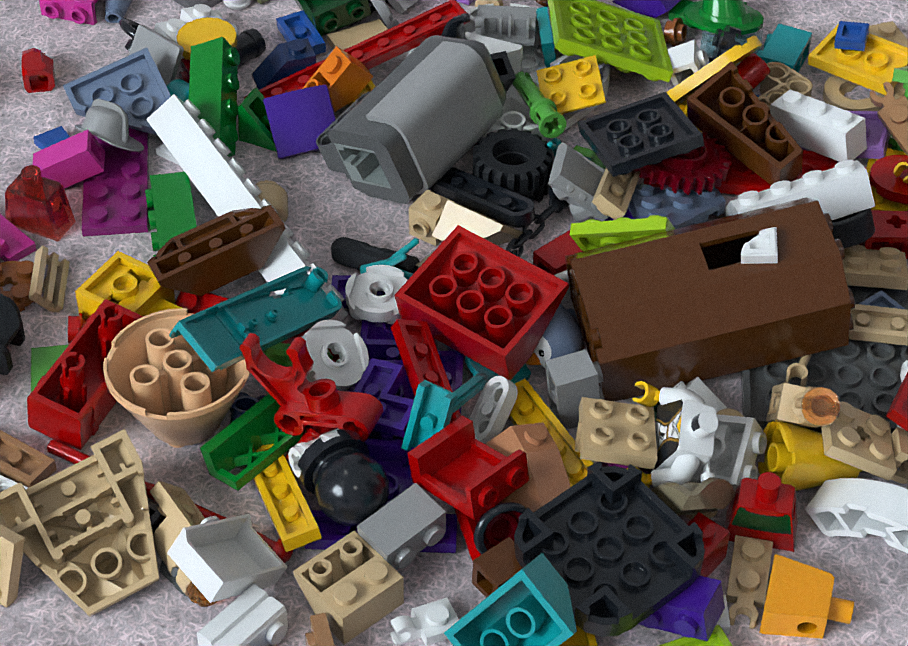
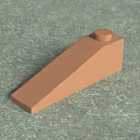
[485,423,571,513]

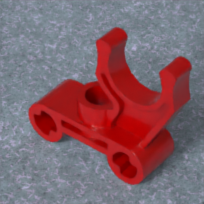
[239,333,384,441]

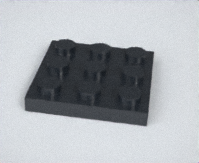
[577,92,704,177]

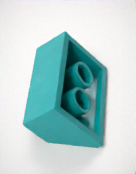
[444,553,577,646]

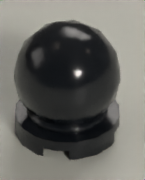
[298,429,389,527]

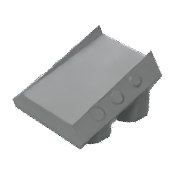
[548,142,609,222]

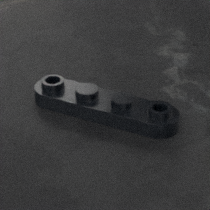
[431,167,535,228]

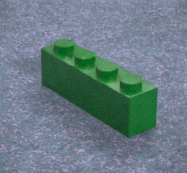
[189,37,240,157]
[145,171,197,257]

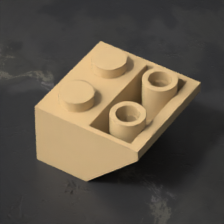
[293,531,404,645]

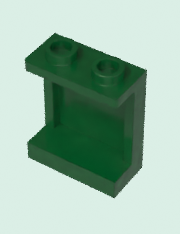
[295,0,371,37]

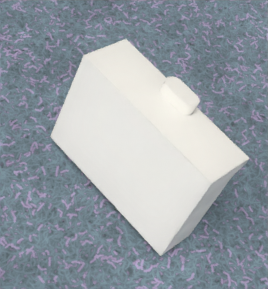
[167,514,287,603]

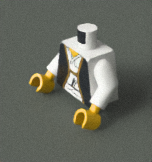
[627,381,719,488]

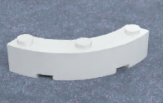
[805,478,908,554]

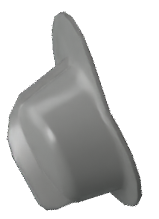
[75,99,144,152]

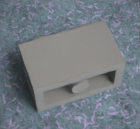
[545,349,604,429]
[357,483,446,569]

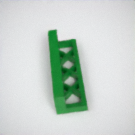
[200,394,310,491]

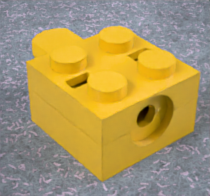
[75,251,181,319]

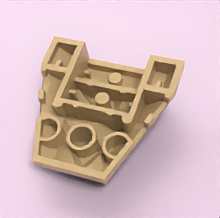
[0,429,160,617]

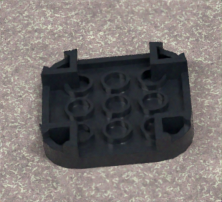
[514,462,705,637]

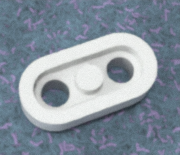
[469,376,518,444]

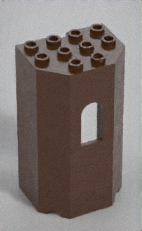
[565,197,855,401]

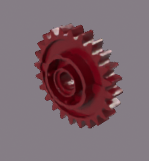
[633,132,731,195]

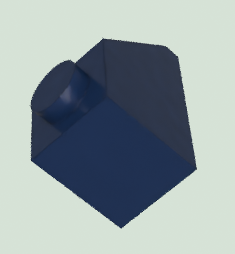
[252,38,316,90]

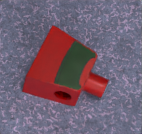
[724,472,798,552]

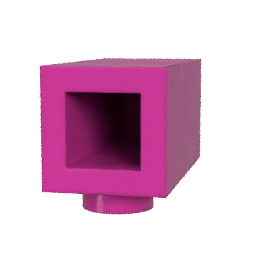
[31,129,105,193]

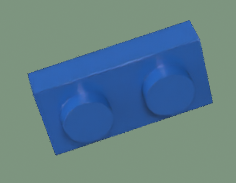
[276,10,326,55]

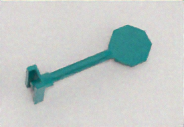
[401,356,531,451]

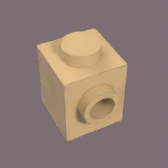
[409,190,454,246]

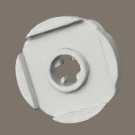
[345,265,408,324]
[301,320,369,391]

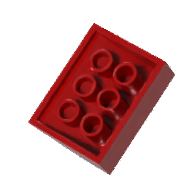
[394,225,569,381]

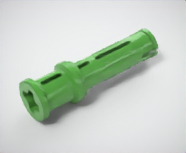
[513,71,567,138]

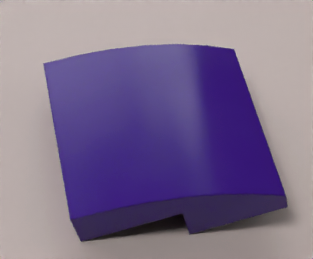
[263,84,336,160]

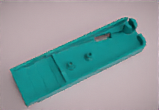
[169,266,342,372]

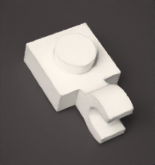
[390,597,459,646]

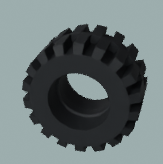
[473,128,553,203]

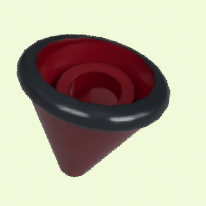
[474,502,527,555]

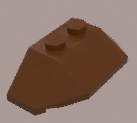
[147,205,286,296]

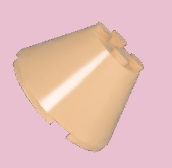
[103,308,250,448]

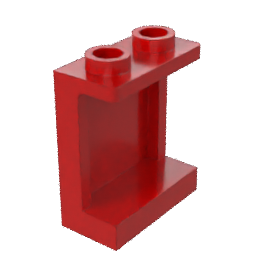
[407,415,530,520]

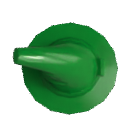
[683,0,764,35]

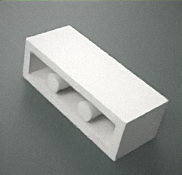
[770,90,867,162]

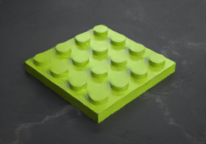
[547,0,673,82]

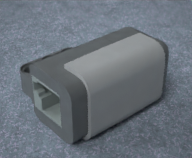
[316,35,506,204]

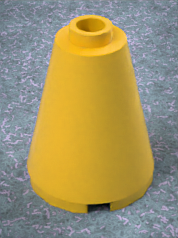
[758,421,863,491]

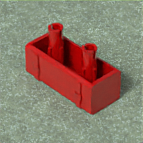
[27,299,143,450]

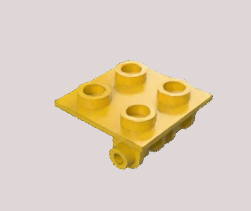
[536,55,606,114]

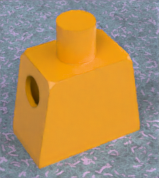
[759,554,855,639]

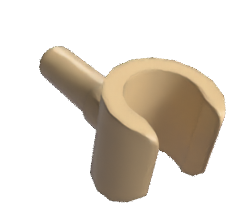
[785,354,812,387]

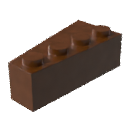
[687,61,803,185]

